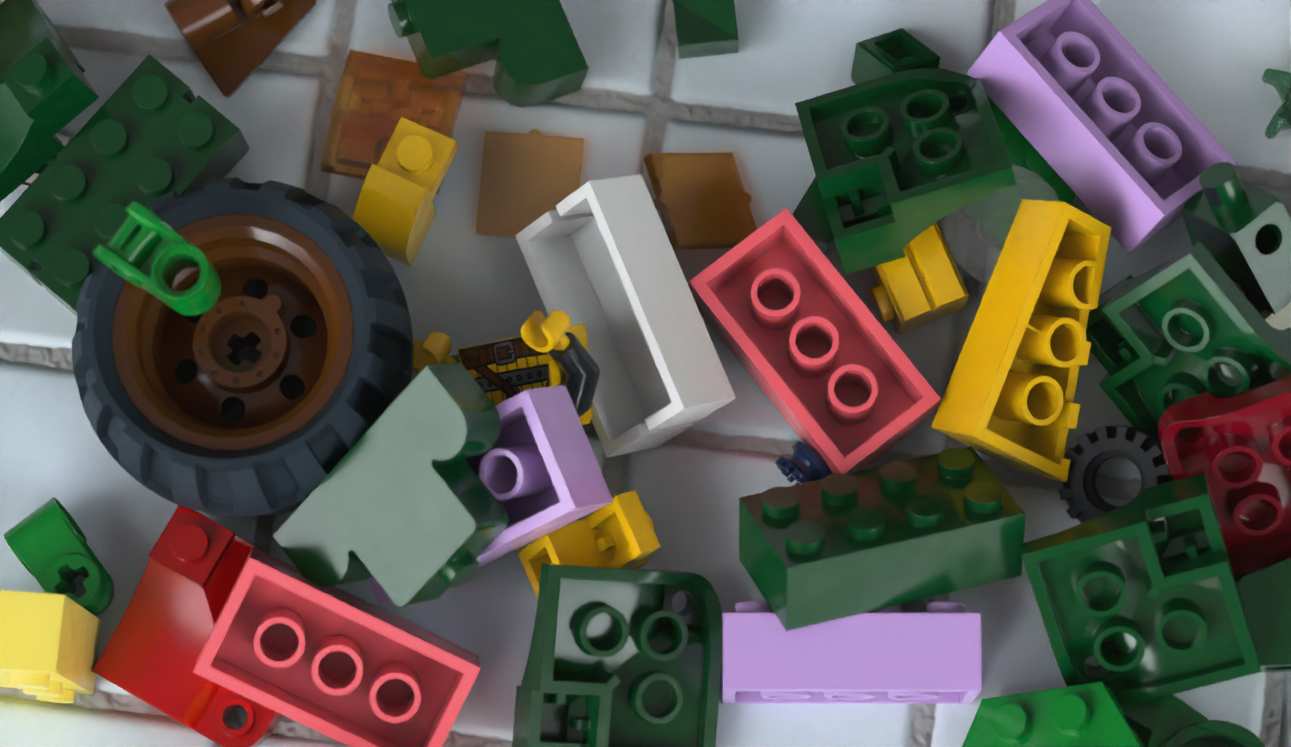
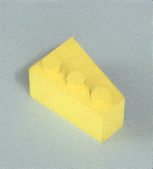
[0,590,102,703]

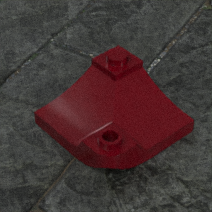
[1158,376,1291,577]

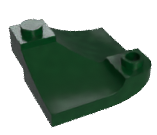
[0,0,99,202]
[795,68,1017,275]
[1086,241,1291,440]
[1020,473,1261,704]
[512,563,723,747]

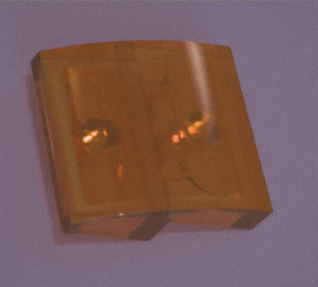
[321,50,467,194]

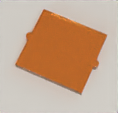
[476,129,584,238]
[643,152,757,250]

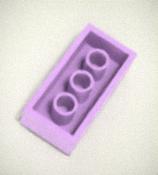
[967,0,1237,254]
[368,385,614,606]
[723,602,982,704]

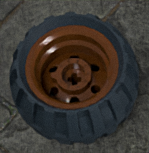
[72,177,414,518]

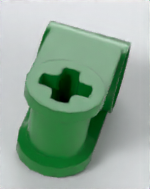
[92,201,221,316]
[3,497,114,616]

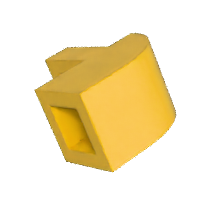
[352,117,458,267]
[517,490,661,599]

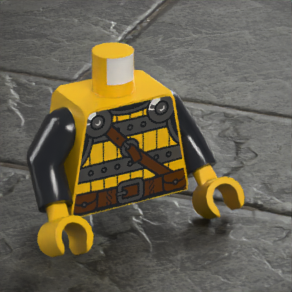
[412,310,600,425]

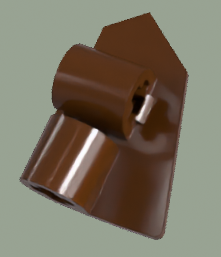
[164,0,316,98]

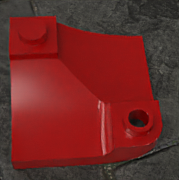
[92,505,284,747]

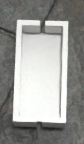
[515,174,736,458]

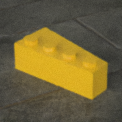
[931,199,1112,482]

